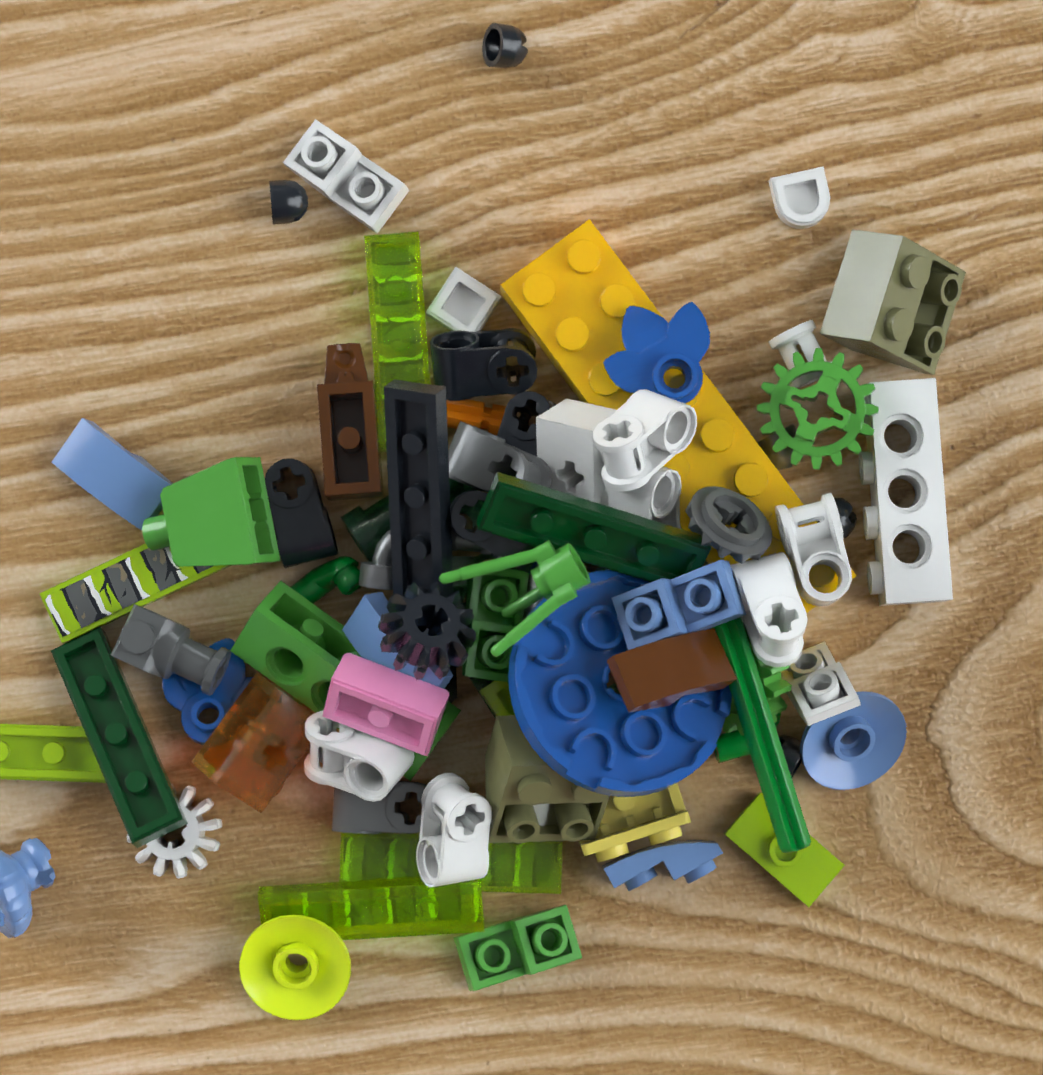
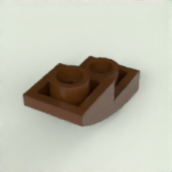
[607,628,737,713]

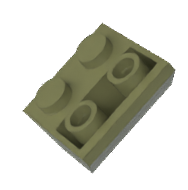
[820,229,966,375]
[485,715,610,843]

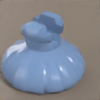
[0,838,55,938]

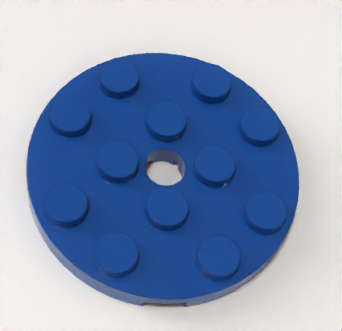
[508,570,732,797]

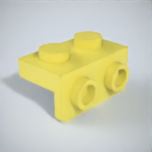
[579,783,691,862]

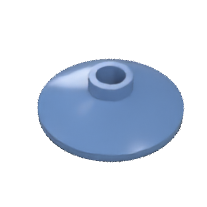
[800,691,907,790]

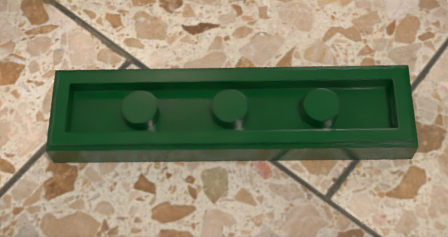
[477,472,712,582]
[51,627,188,848]

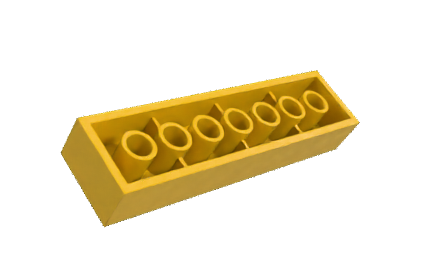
[500,219,857,613]

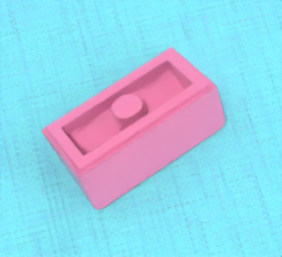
[322,653,449,756]

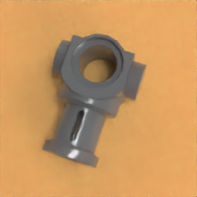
[111,604,231,696]

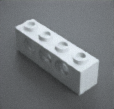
[855,378,953,606]

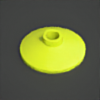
[239,915,351,1020]

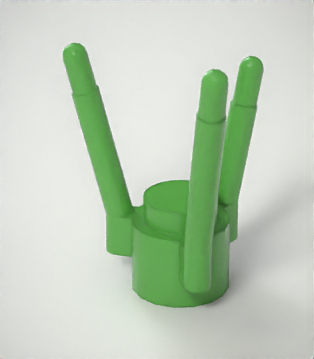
[439,540,591,657]

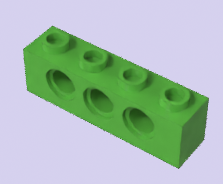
[231,581,461,781]

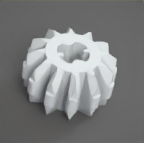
[127,784,222,878]

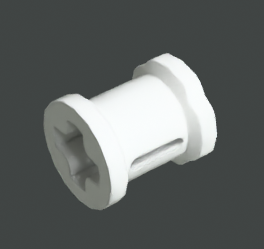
[769,320,832,389]

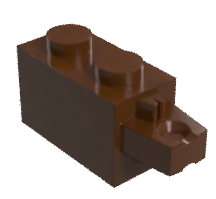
[317,343,384,501]

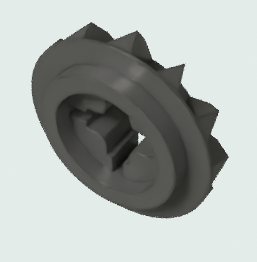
[685,486,772,564]

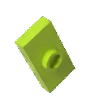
[723,792,845,907]

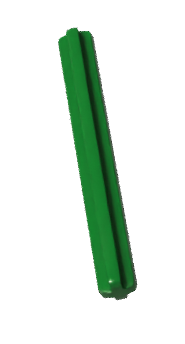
[711,617,811,853]

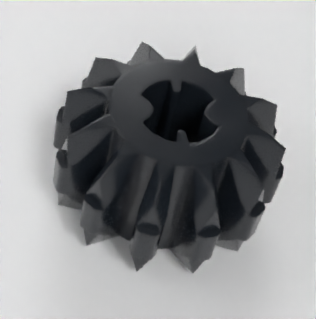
[378,581,476,681]

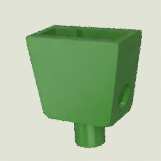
[142,457,281,567]

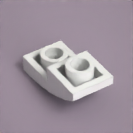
[283,119,409,234]
[781,642,861,726]

